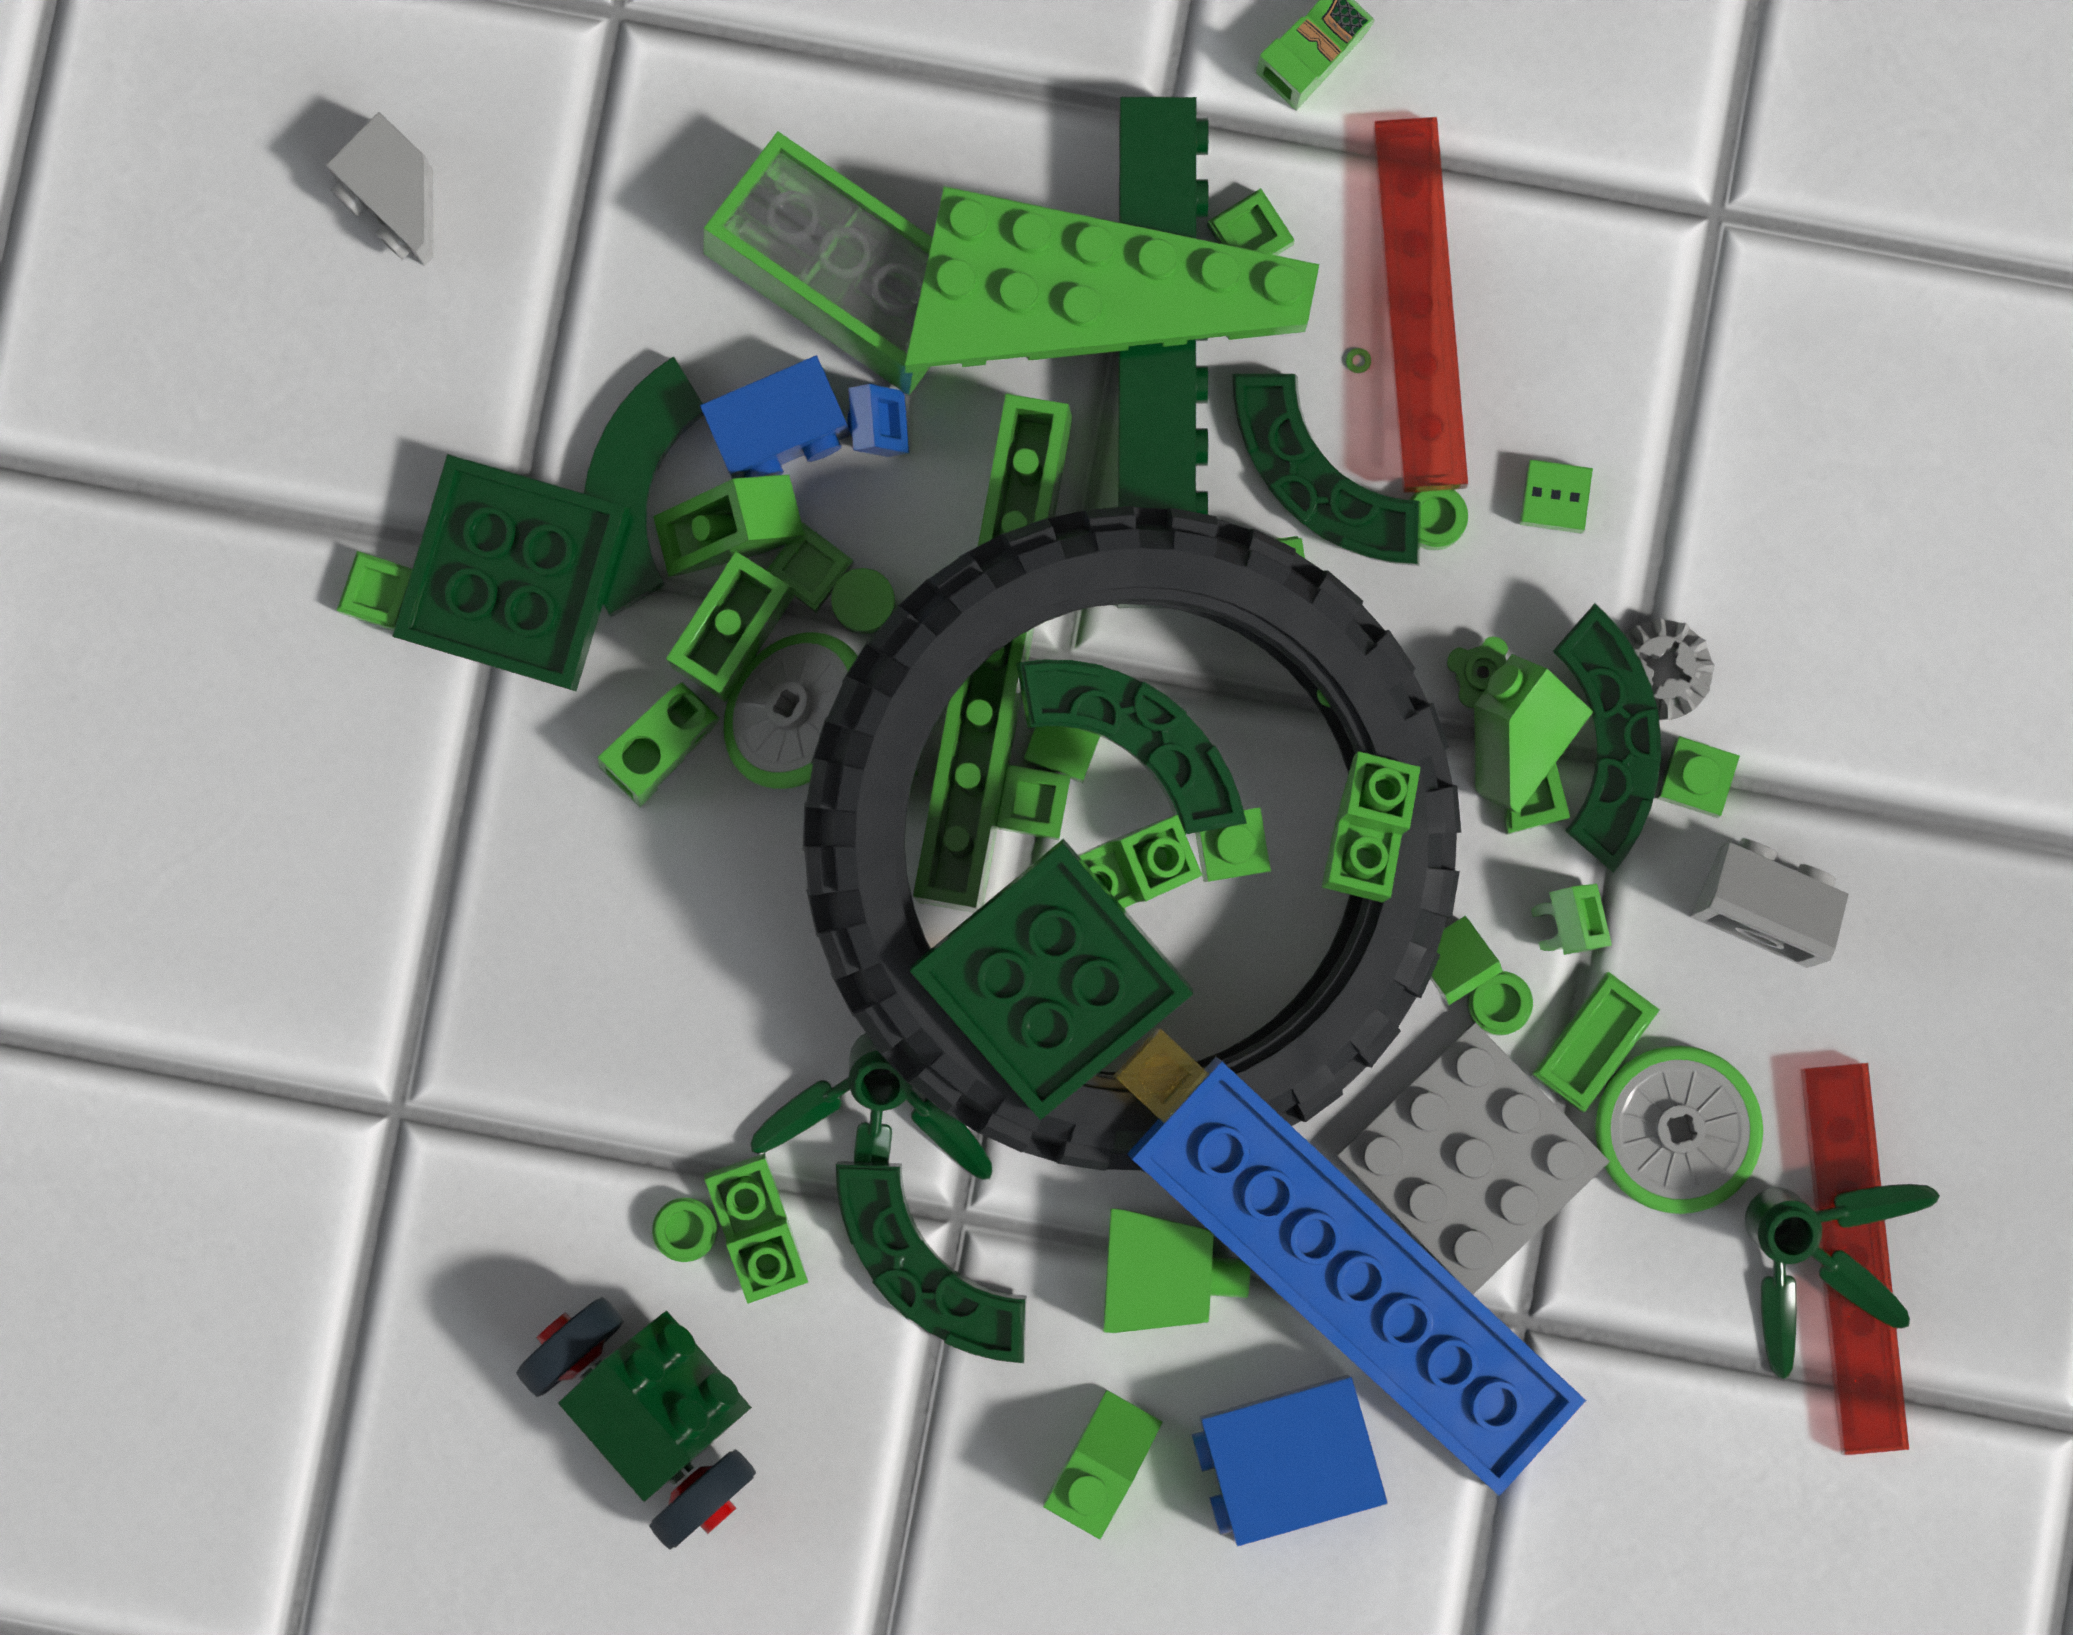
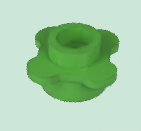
[1447,636,1508,708]

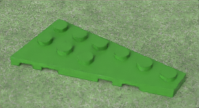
[904,186,1320,373]

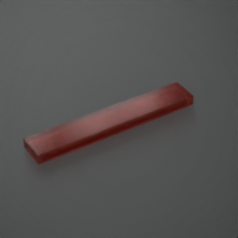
[1373,117,1468,493]
[1800,1063,1909,1455]

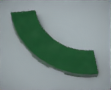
[584,356,704,617]
[1232,374,1421,566]
[1552,602,1661,873]
[1016,659,1247,834]
[836,1161,1027,1363]

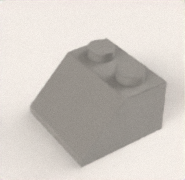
[1690,838,1849,968]

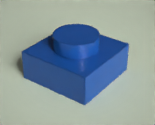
[847,384,909,457]

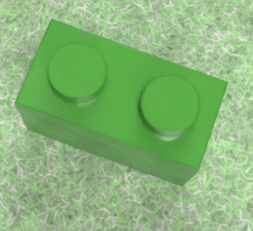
[666,551,794,702]

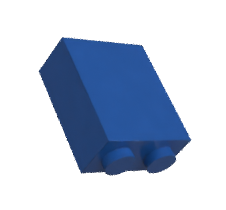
[1191,1375,1388,1547]

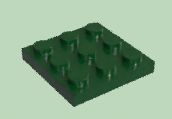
[392,454,631,692]
[910,838,1193,1120]

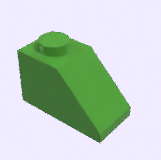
[653,474,805,577]
[1474,654,1593,814]
[1043,1390,1163,1540]

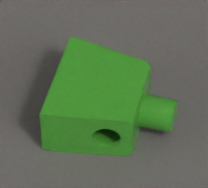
[1103,1209,1250,1333]

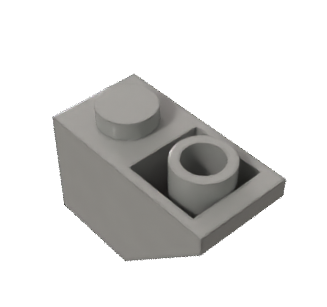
[326,112,433,266]

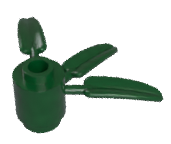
[750,1033,993,1180]
[1745,1184,1940,1379]

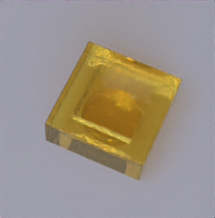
[1113,1028,1209,1123]

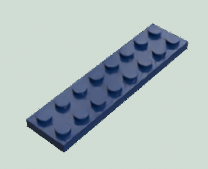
[1127,1057,1587,1496]

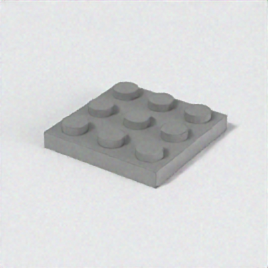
[1336,1022,1610,1294]

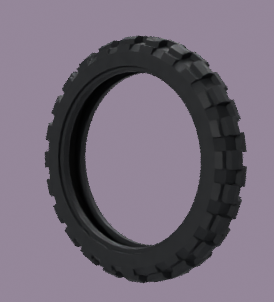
[802,506,1462,1172]

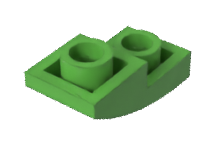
[1322,751,1421,903]
[1077,815,1203,908]
[704,1153,808,1304]

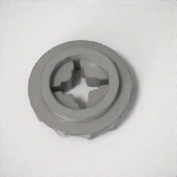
[1625,618,1715,720]

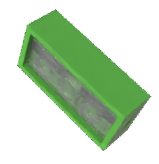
[703,131,933,396]

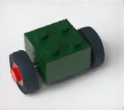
[516,1297,756,1550]

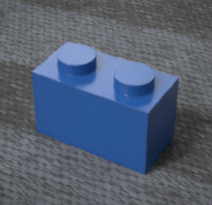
[700,355,850,479]

